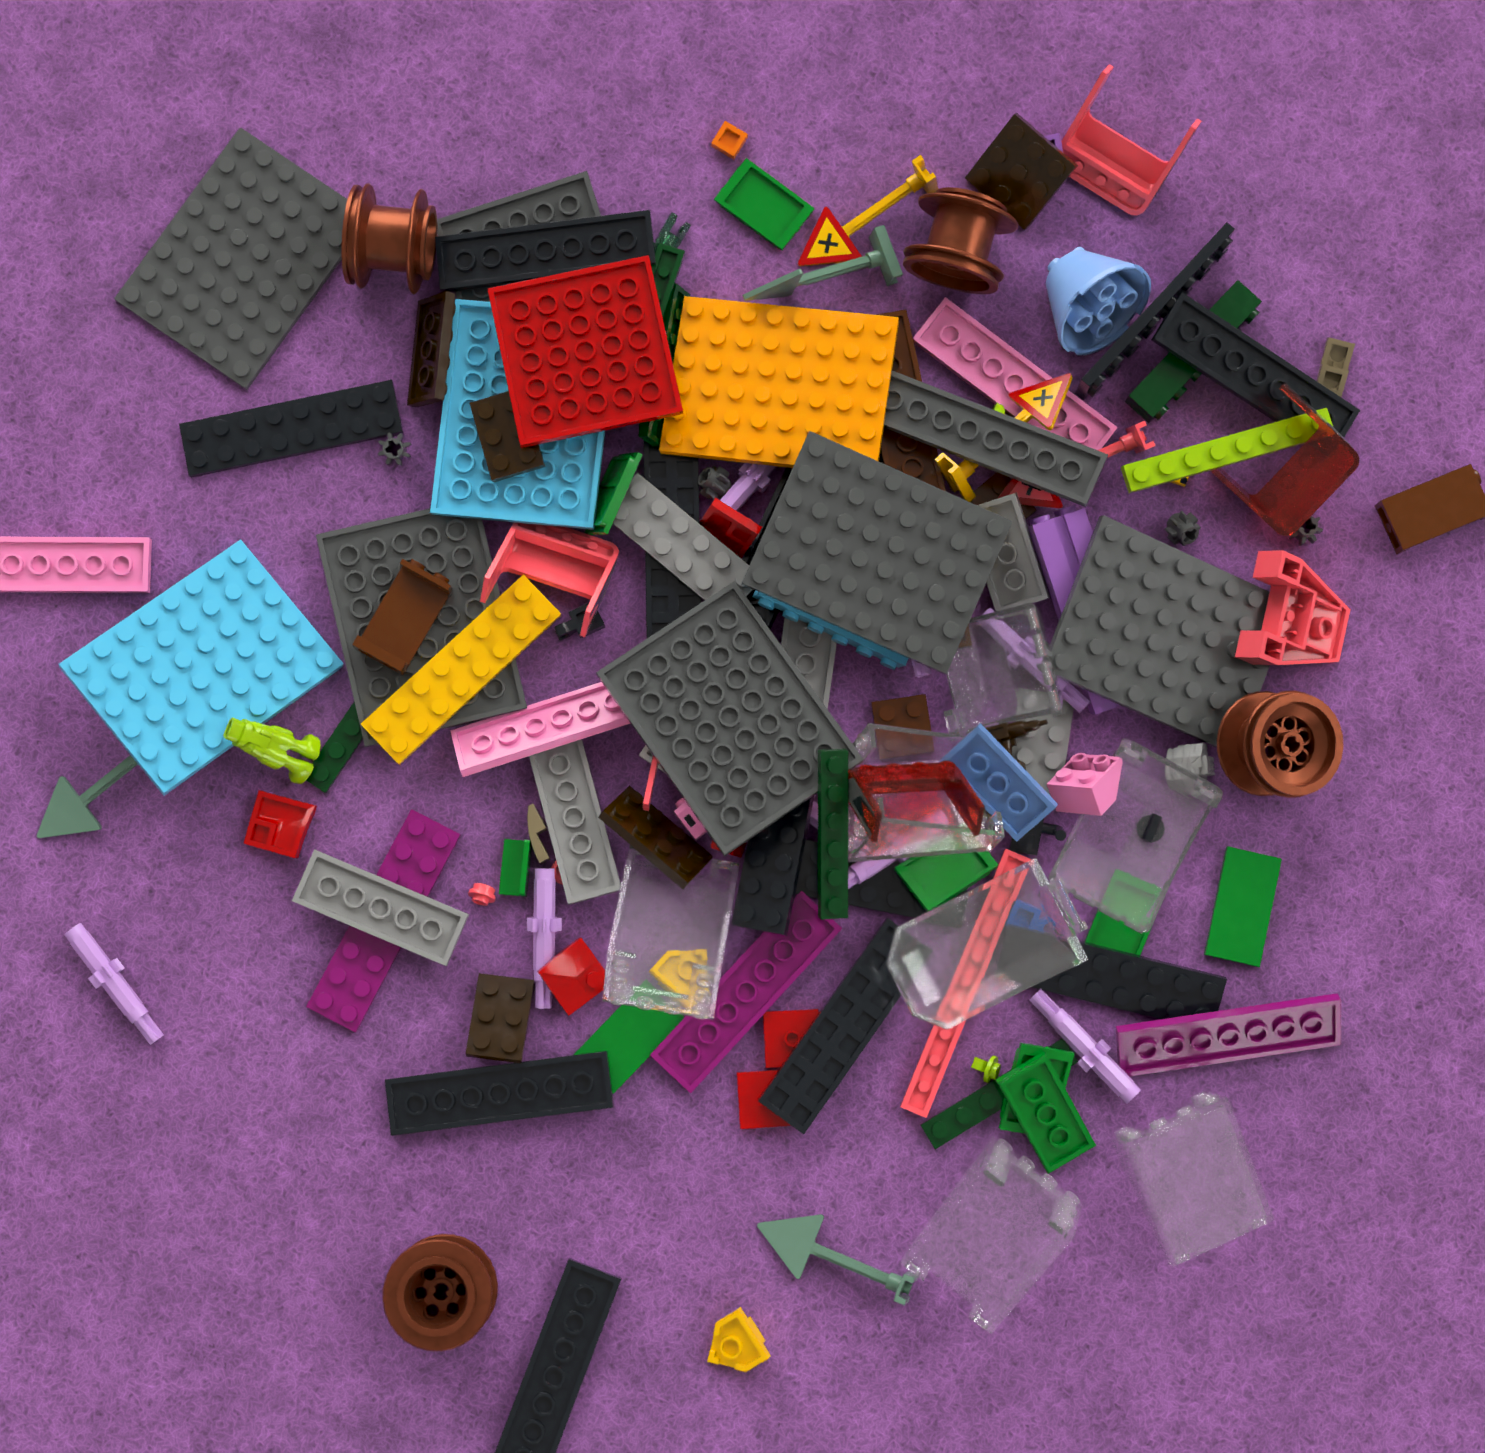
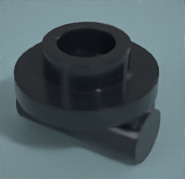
[1136,813,1164,843]

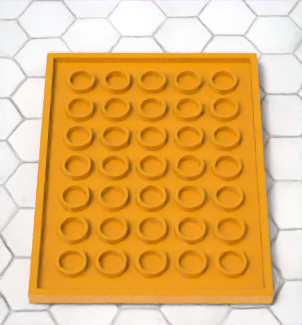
[659,296,899,468]

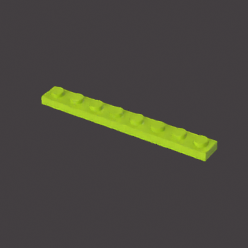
[1121,408,1335,494]

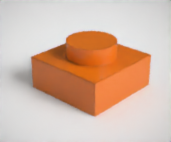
[711,121,748,160]

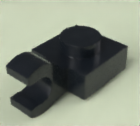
[554,603,605,641]

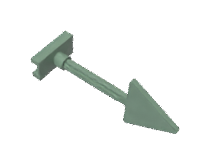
[742,225,903,301]
[37,755,138,838]
[757,1214,919,1305]

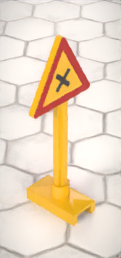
[798,155,938,266]
[935,373,1073,502]

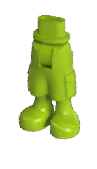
[223,717,321,784]

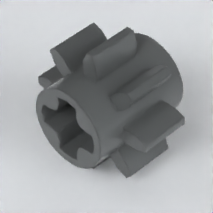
[378,432,412,466]
[697,466,731,499]
[1286,510,1323,546]
[1165,511,1201,546]

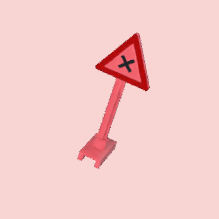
[997,420,1156,509]

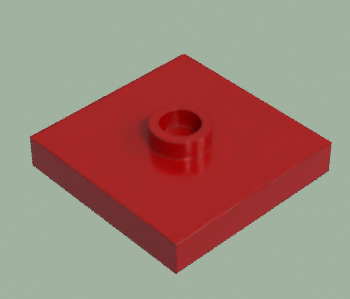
[763,1009,819,1068]
[737,1070,791,1129]

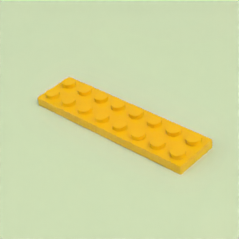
[361,574,561,765]

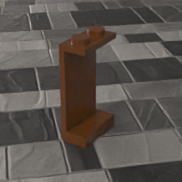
[1374,464,1485,555]
[352,559,453,675]

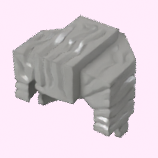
[1166,743,1215,791]

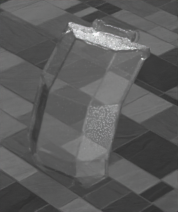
[886,858,1089,1030]

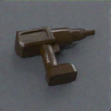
[986,720,1048,770]

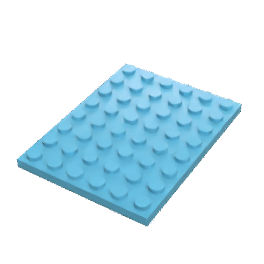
[430,299,605,530]
[59,540,344,796]

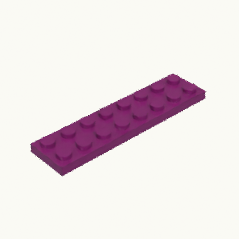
[306,809,461,1032]
[650,891,842,1093]
[1116,993,1341,1077]

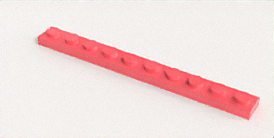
[900,849,1031,1118]

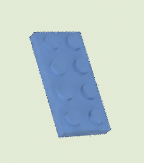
[939,723,1058,842]

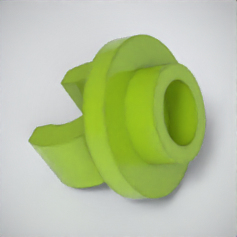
[971,1055,1001,1083]

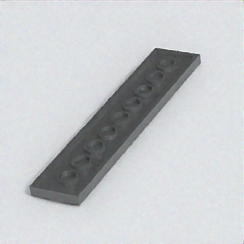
[884,370,1108,507]

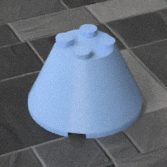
[1046,247,1151,355]

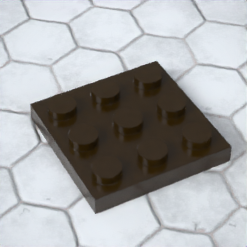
[965,113,1078,230]

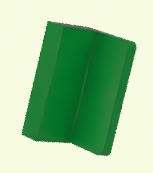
[499,839,532,897]

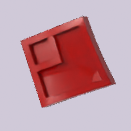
[699,497,762,558]
[244,790,317,859]
[537,937,614,1016]

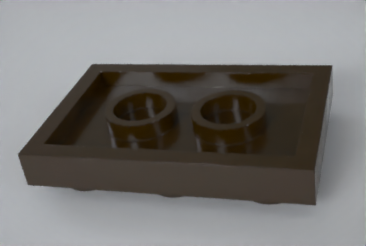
[470,391,546,482]
[465,973,534,1064]

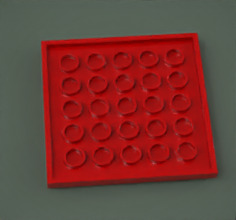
[488,255,683,448]

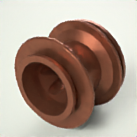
[341,183,437,294]
[903,187,1018,294]
[1216,691,1343,798]
[382,1234,498,1351]

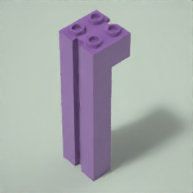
[1028,505,1120,715]

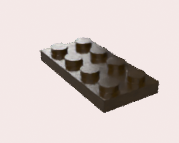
[407,291,456,408]
[598,785,713,890]

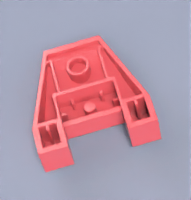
[1235,550,1350,665]

